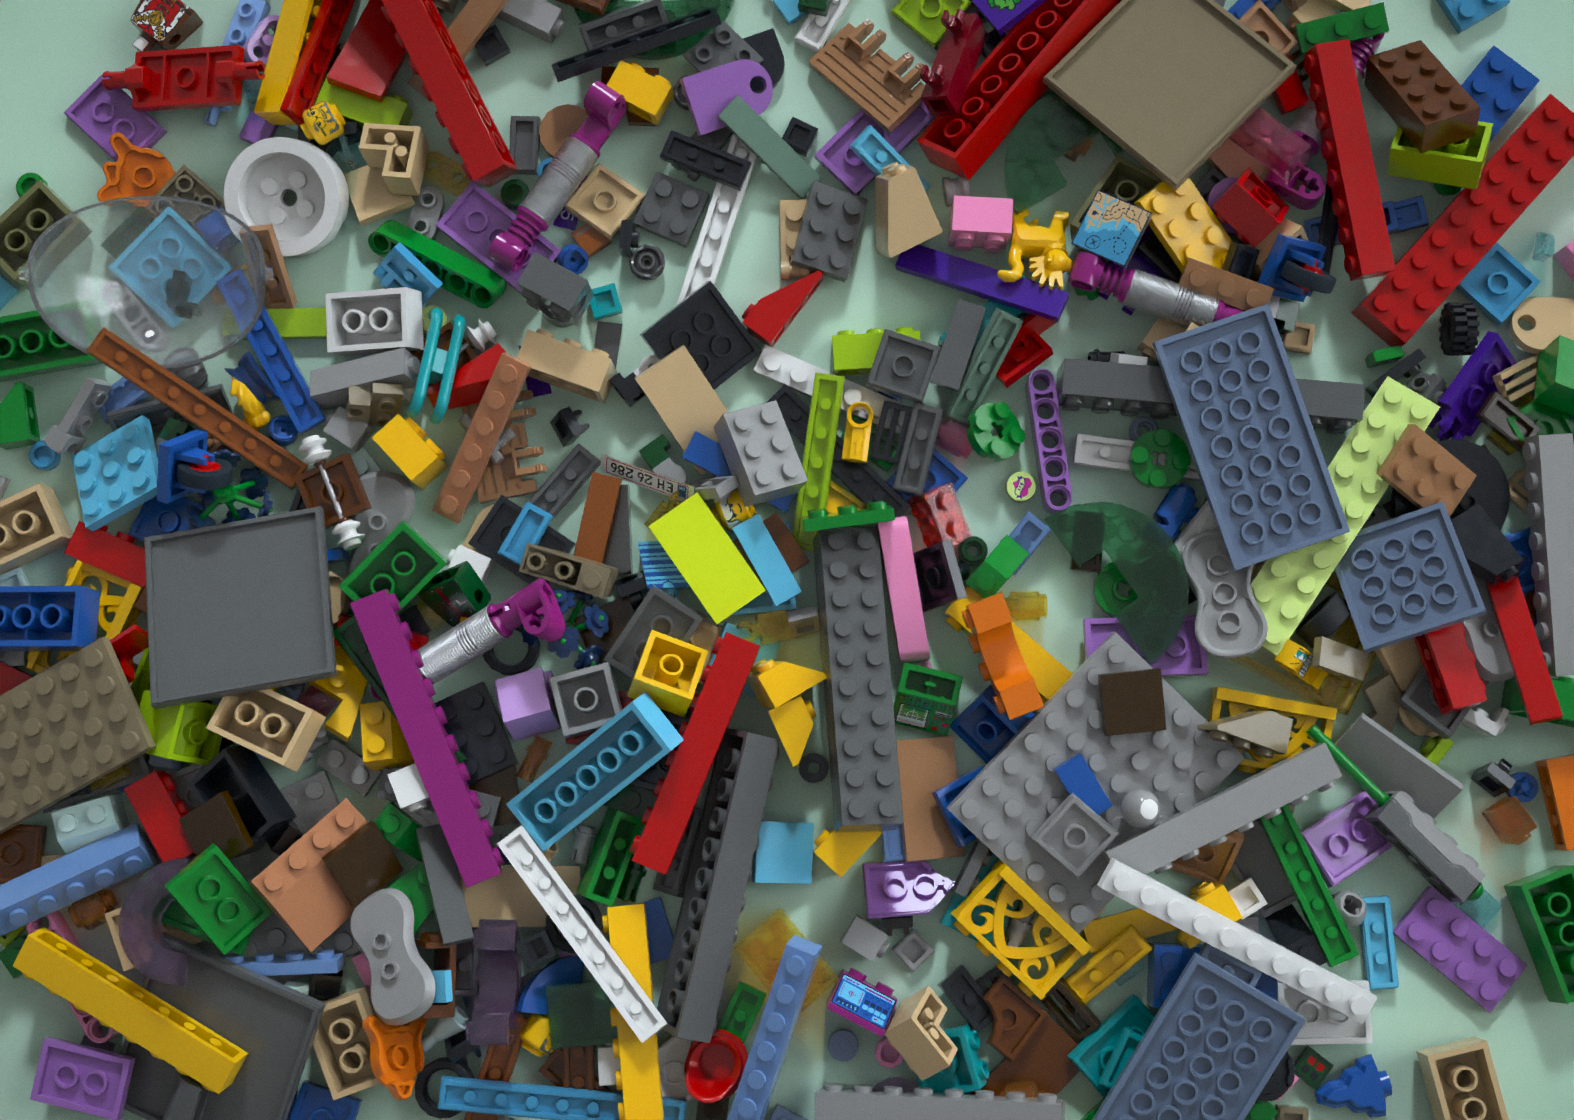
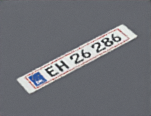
[601,454,695,501]

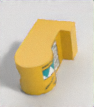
[1274,639,1328,690]

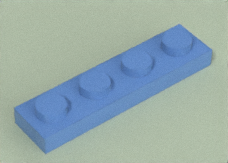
[224,949,345,976]

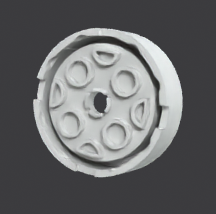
[224,137,349,257]

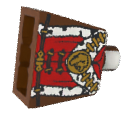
[130,0,204,52]

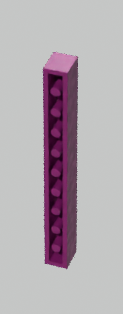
[350,589,505,888]

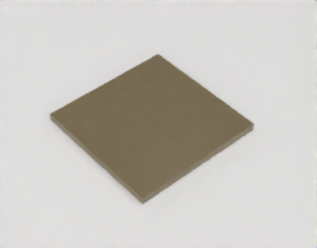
[1043,0,1297,191]

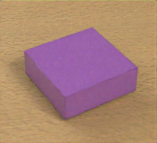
[239,111,279,144]

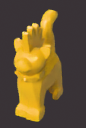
[997,206,1073,290]

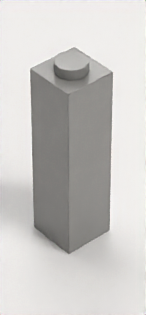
[461,0,566,44]
[310,347,421,409]

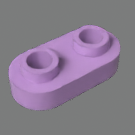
[243,15,279,66]

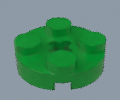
[967,402,1025,462]
[1129,429,1190,489]
[1093,559,1154,618]

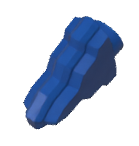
[1314,1054,1392,1118]

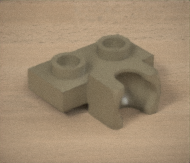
[347,383,403,428]

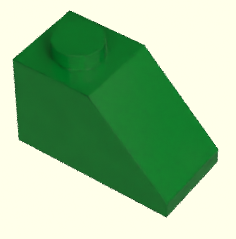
[0,382,40,450]
[965,534,1029,598]
[374,802,423,862]

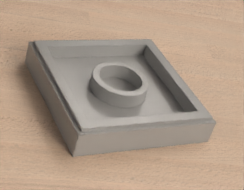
[1031,792,1119,879]

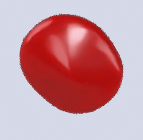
[684,1029,748,1103]

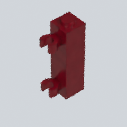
[920,9,988,116]

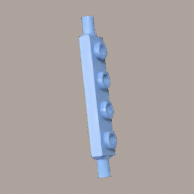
[203,0,271,127]

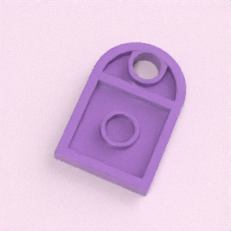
[680,59,773,136]

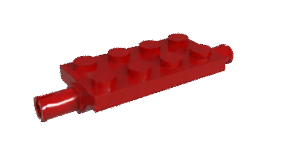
[102,45,265,112]

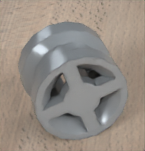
[942,176,970,206]

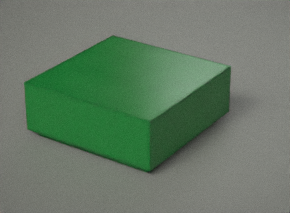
[1365,345,1404,368]

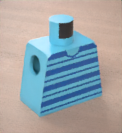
[638,541,691,600]

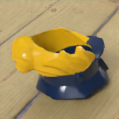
[224,351,281,430]

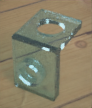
[338,133,367,170]

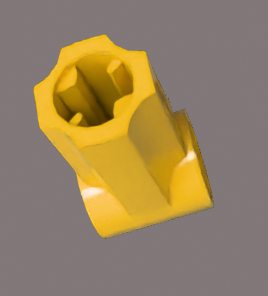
[841,402,873,463]

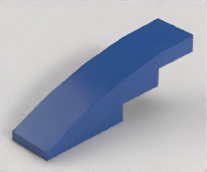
[1304,195,1429,246]

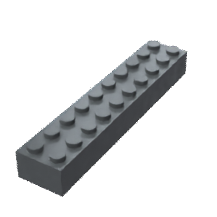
[1056,358,1365,434]
[813,528,904,832]
[657,728,780,1043]

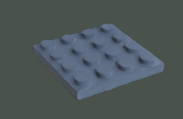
[1335,501,1487,653]

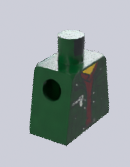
[417,561,491,627]

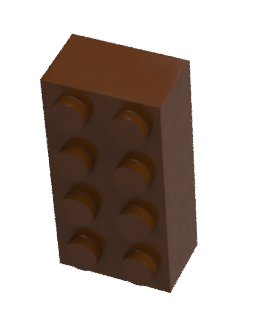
[1364,40,1480,153]

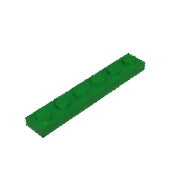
[1258,804,1359,967]

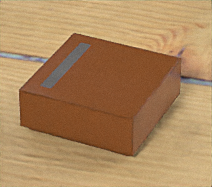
[571,223,612,259]

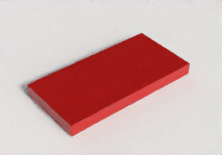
[327,0,408,102]

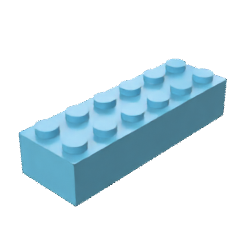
[506,692,684,852]

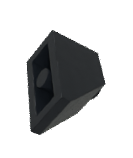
[1265,904,1327,966]

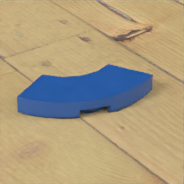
[517,956,584,1015]

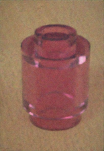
[935,419,973,459]

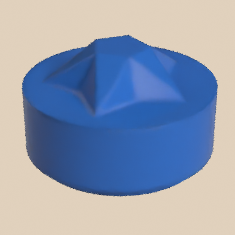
[558,244,589,275]
[268,415,298,446]
[1506,772,1538,802]

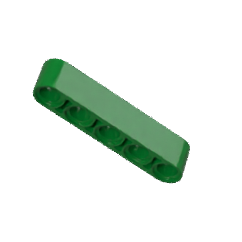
[368,220,507,309]

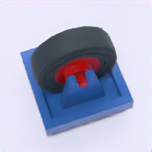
[1258,233,1336,302]
[157,429,233,504]

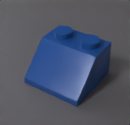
[950,684,1034,764]

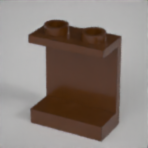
[414,932,456,1018]

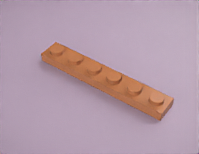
[432,352,531,524]

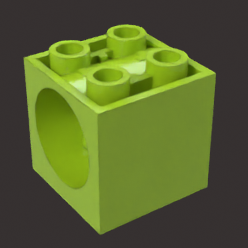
[139,690,223,765]

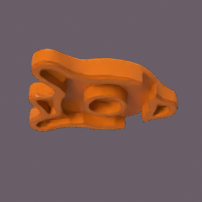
[97,132,175,206]
[362,1015,427,1100]

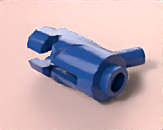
[1141,483,1201,550]

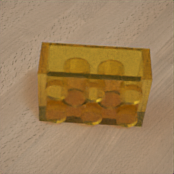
[733,906,840,1013]

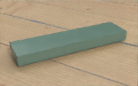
[717,95,821,199]
[943,307,1024,426]

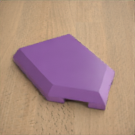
[862,860,955,919]

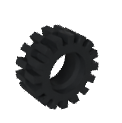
[1439,302,1480,356]

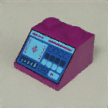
[826,968,897,1037]

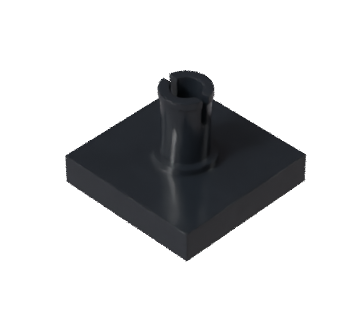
[913,540,970,612]

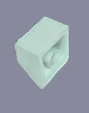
[51,795,129,855]

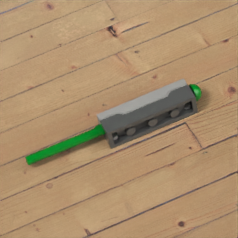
[1306,724,1486,902]

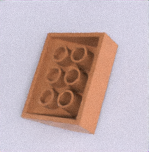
[249,798,403,953]

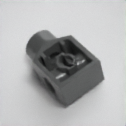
[517,252,594,328]

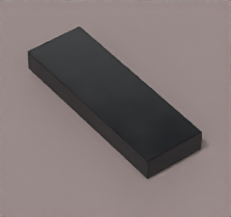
[660,130,752,191]

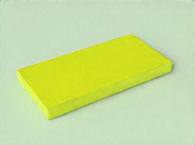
[648,492,766,624]

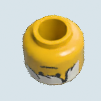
[711,489,756,531]

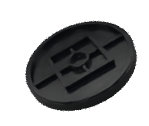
[1391,439,1510,530]

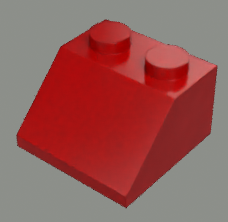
[1212,167,1290,248]

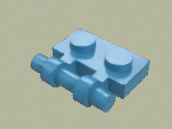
[373,242,443,307]

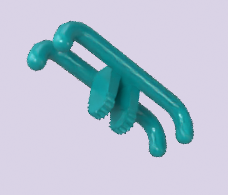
[407,307,466,424]

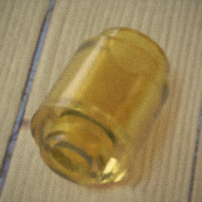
[1004,591,1047,621]

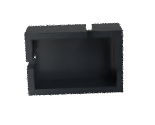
[187,745,297,858]

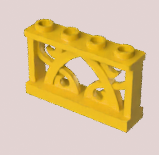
[26,560,144,673]
[1208,687,1337,774]
[951,859,1092,1000]

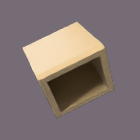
[875,162,943,258]

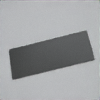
[594,321,622,368]

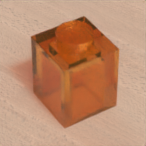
[1482,796,1537,845]

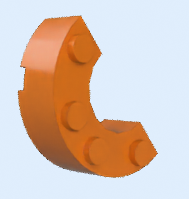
[961,592,1044,720]

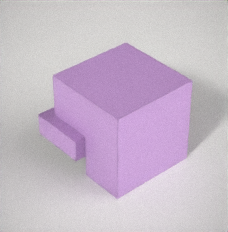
[494,667,561,741]

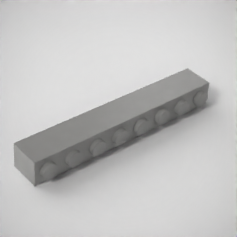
[1522,433,1574,676]
[1102,743,1342,875]
[814,1083,1065,1120]

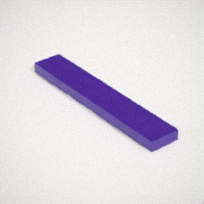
[895,244,1069,322]

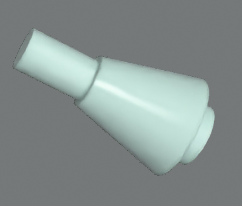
[421,1006,469,1053]

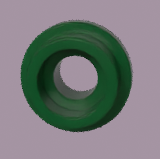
[958,536,988,566]

